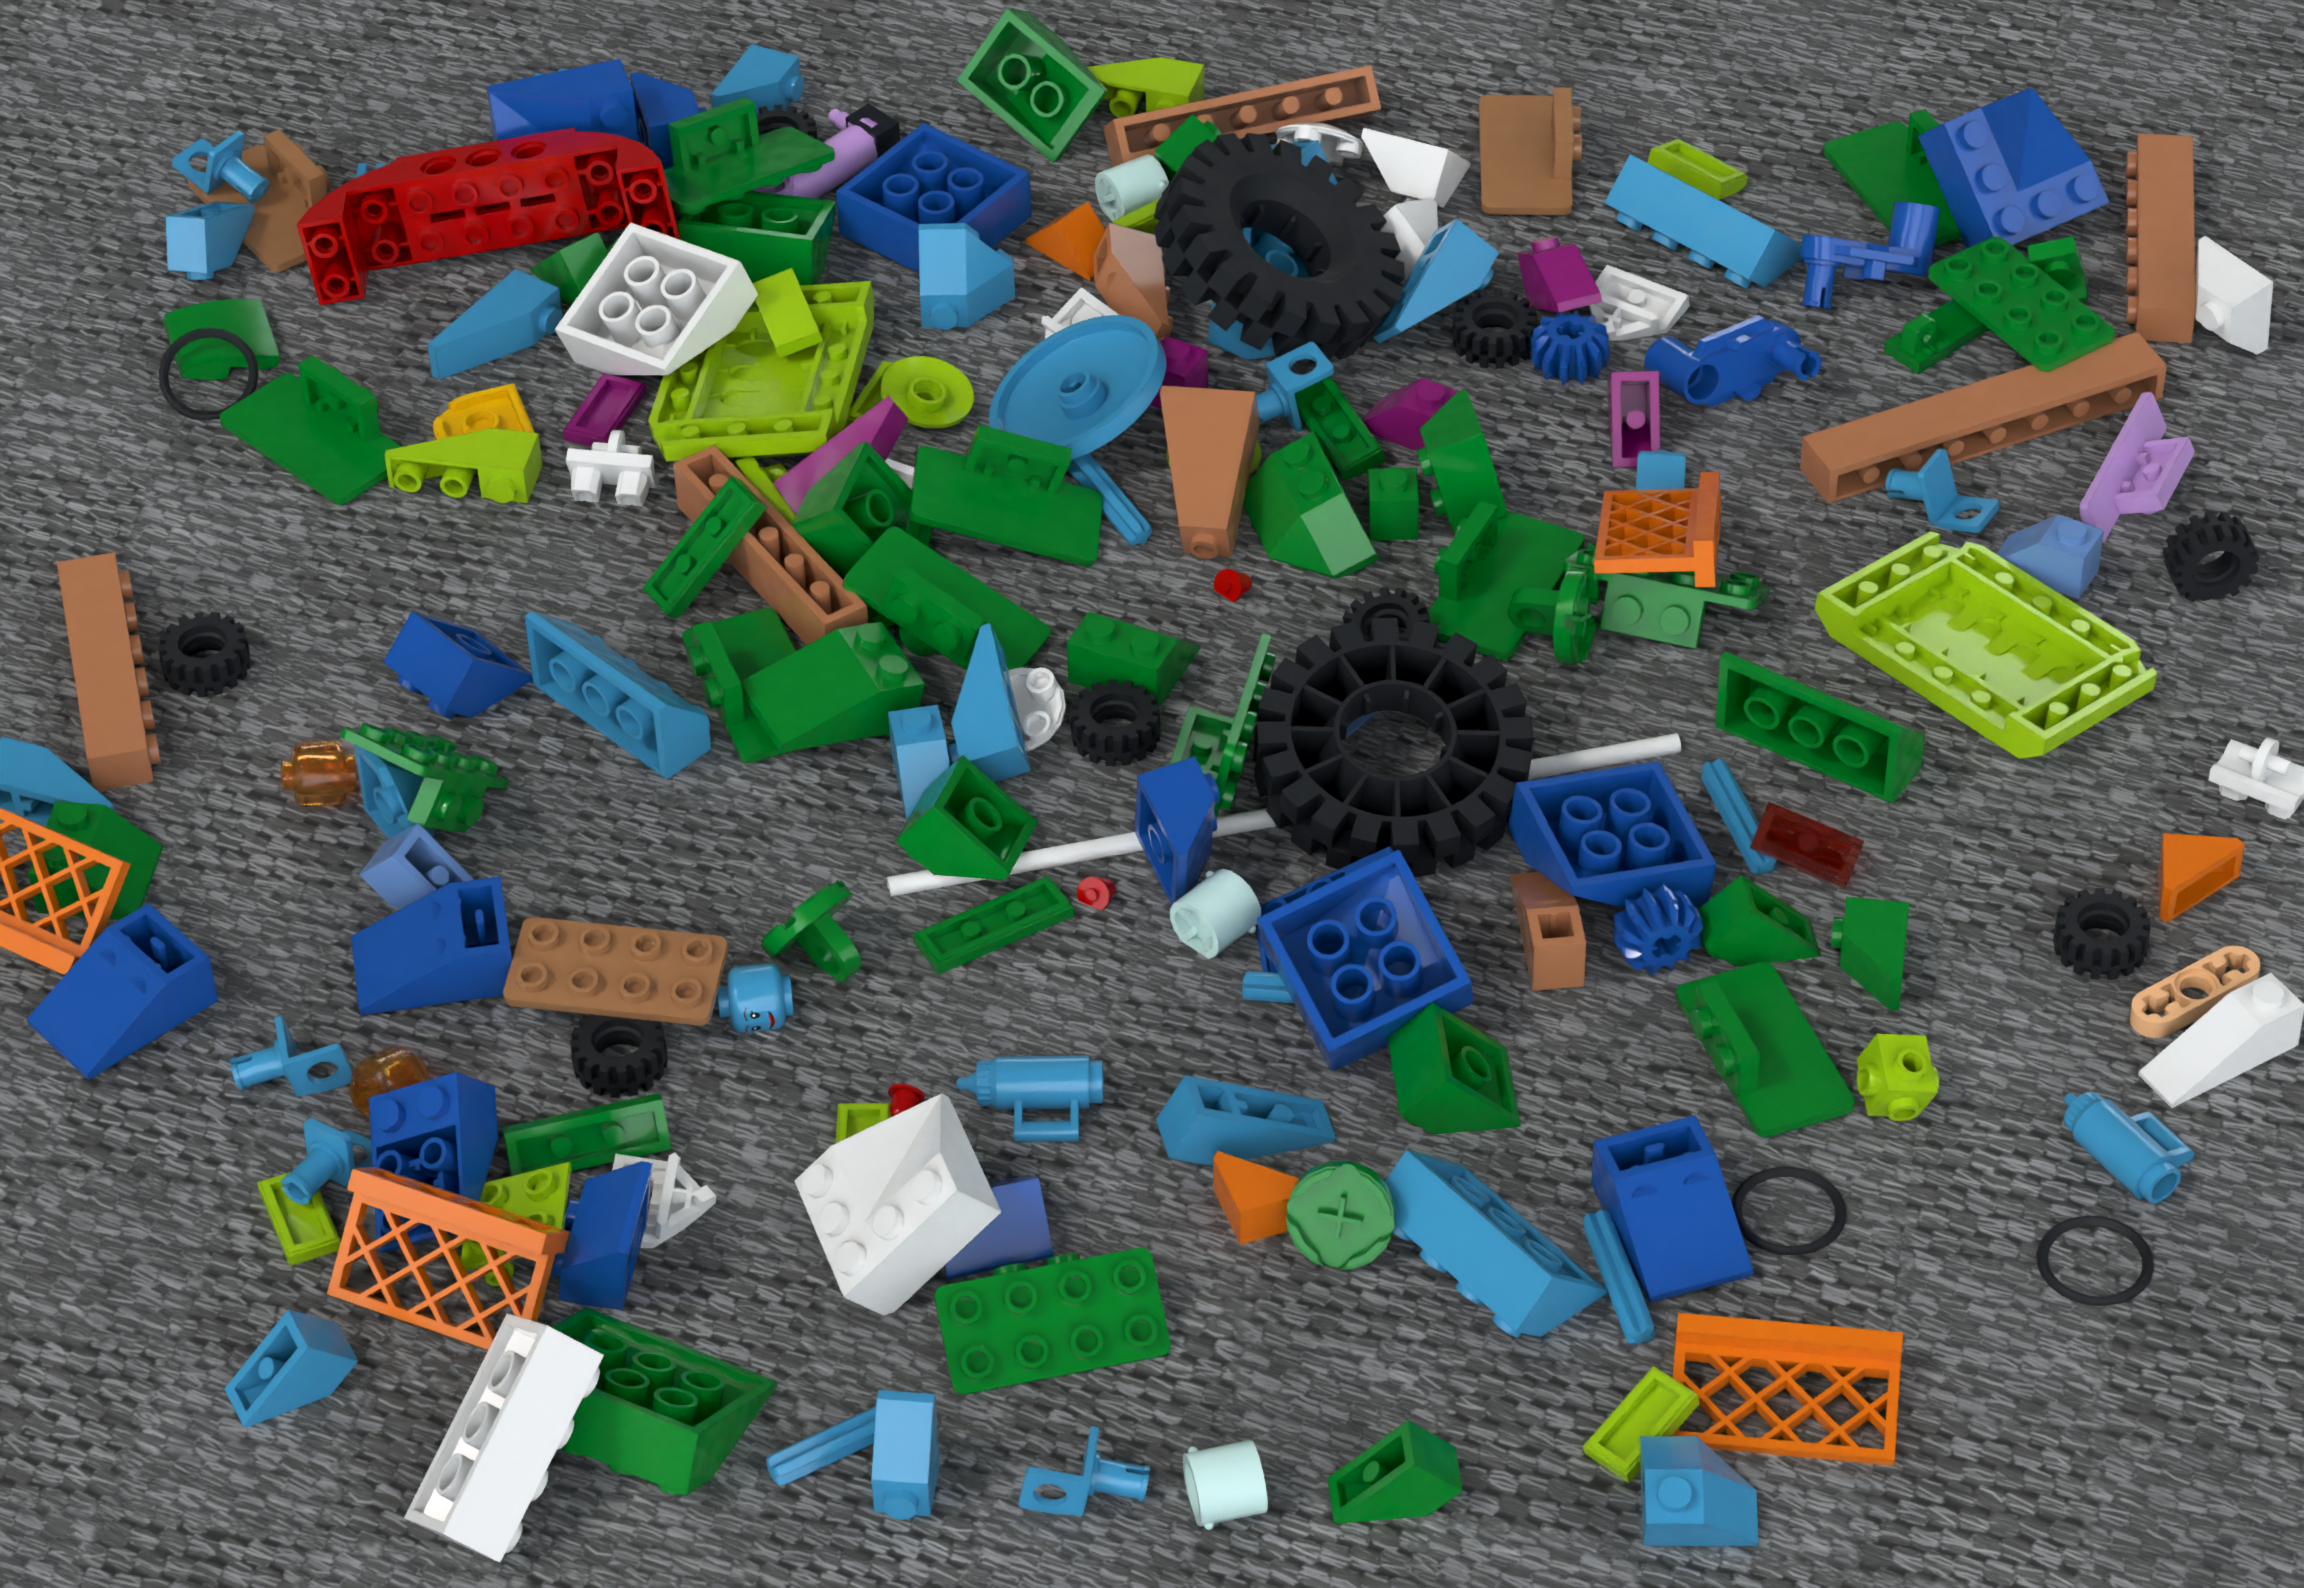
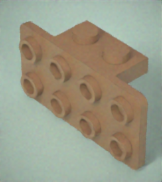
[1478,87,1582,215]
[187,129,331,272]
[503,917,728,1026]

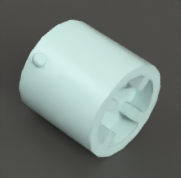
[1095,154,1169,223]
[1170,869,1261,959]
[1183,1440,1268,1530]

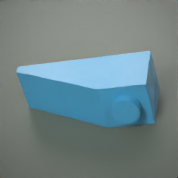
[1373,219,1499,343]
[428,269,563,380]
[948,623,1031,783]
[0,736,115,826]
[1156,1075,1336,1166]

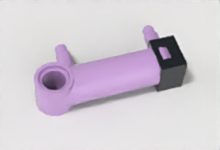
[750,103,900,199]

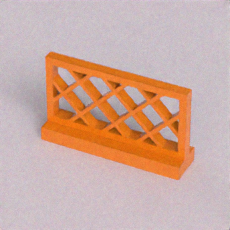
[1594,472,1722,588]
[0,807,131,975]
[327,1167,569,1350]
[1672,1313,1903,1466]

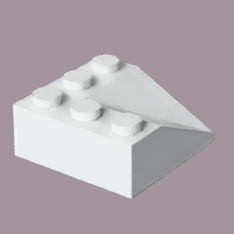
[555,222,758,375]
[795,1093,1001,1315]

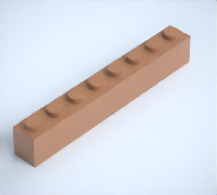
[1800,332,2167,504]

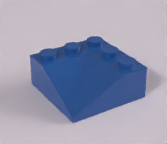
[486,59,639,142]
[1918,87,2110,248]
[836,123,1032,273]
[1508,761,1717,910]
[1257,850,1473,1071]

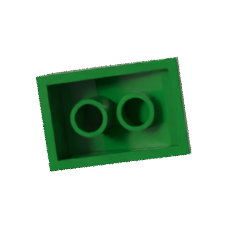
[957,8,1108,163]
[740,622,925,753]

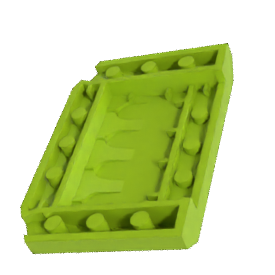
[648,281,874,462]
[1815,531,2157,759]

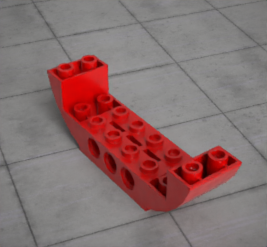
[297,127,681,305]

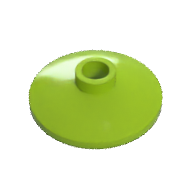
[880,356,974,429]

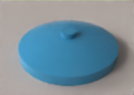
[989,315,1166,460]

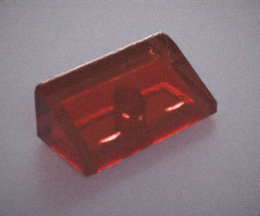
[1750,802,1864,888]

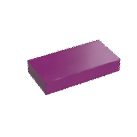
[563,373,647,447]

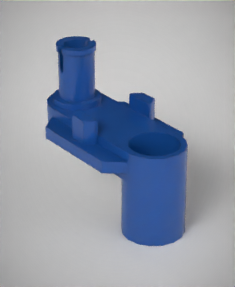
[1800,201,1940,309]
[1644,315,1821,407]

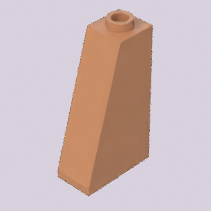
[1160,385,1260,559]

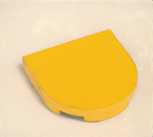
[433,383,535,440]

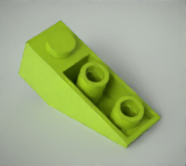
[1087,57,1205,118]
[385,428,543,503]

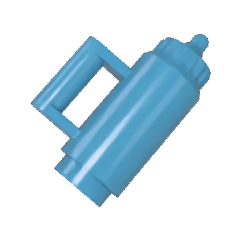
[956,1055,1103,1143]
[2064,1091,2195,1204]

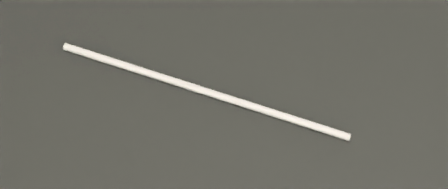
[886,733,1681,897]

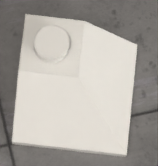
[1361,128,1471,208]
[2195,236,2273,355]

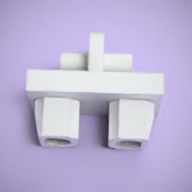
[566,430,660,506]
[2208,737,2304,819]

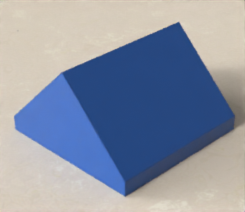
[943,1175,1054,1279]

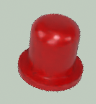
[1214,569,1252,602]
[1077,876,1116,910]
[888,1084,925,1117]

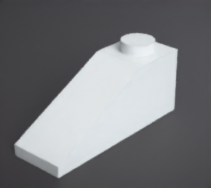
[2138,973,2304,1108]

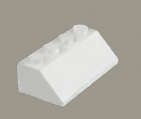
[404,1314,604,1563]

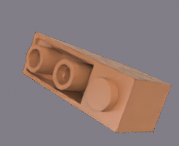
[1093,223,1173,340]
[1510,872,1586,991]

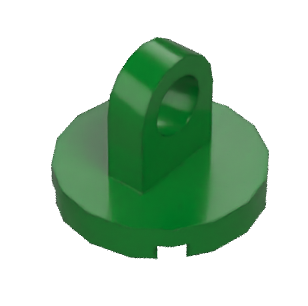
[1507,566,1599,665]
[761,880,861,983]
[1286,1161,1396,1270]

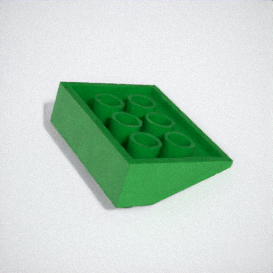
[552,1307,778,1496]

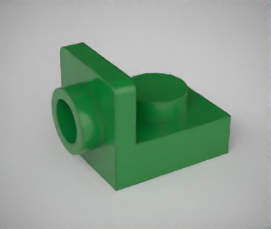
[2027,236,2088,303]

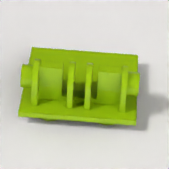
[461,1162,572,1286]

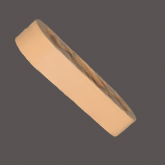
[2130,946,2260,1038]

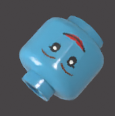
[717,963,794,1033]

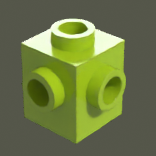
[1856,1034,1939,1121]

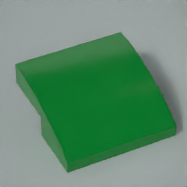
[163,299,280,381]

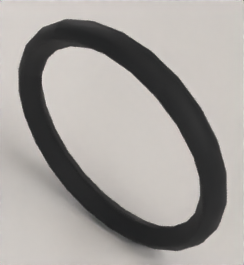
[159,328,259,420]
[1732,1167,1847,1255]
[2036,1216,2154,1306]

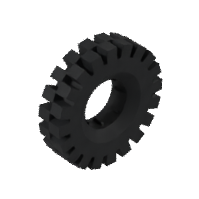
[1154,133,1405,363]
[1253,618,1534,877]

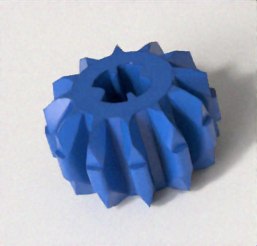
[1530,310,1610,386]
[1612,884,1704,975]

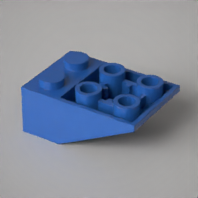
[351,876,512,1015]
[27,903,218,1080]
[369,1072,498,1253]
[1591,1115,1754,1302]

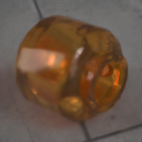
[281,741,356,807]
[349,1045,429,1118]

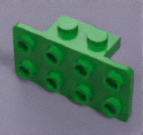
[664,97,835,215]
[1823,109,1962,246]
[1928,237,2115,372]
[220,355,401,505]
[909,424,1103,567]
[1428,501,1585,660]
[842,526,1051,670]
[1562,542,1770,649]
[682,608,796,763]
[1169,633,1277,819]
[340,722,509,833]
[1676,962,1855,1138]
[934,1248,1171,1395]

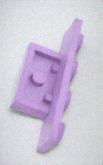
[2080,392,2195,542]

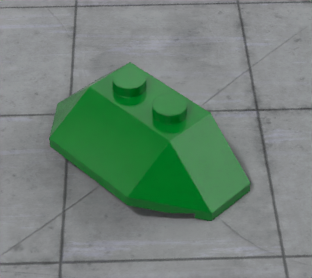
[1243,431,1379,579]

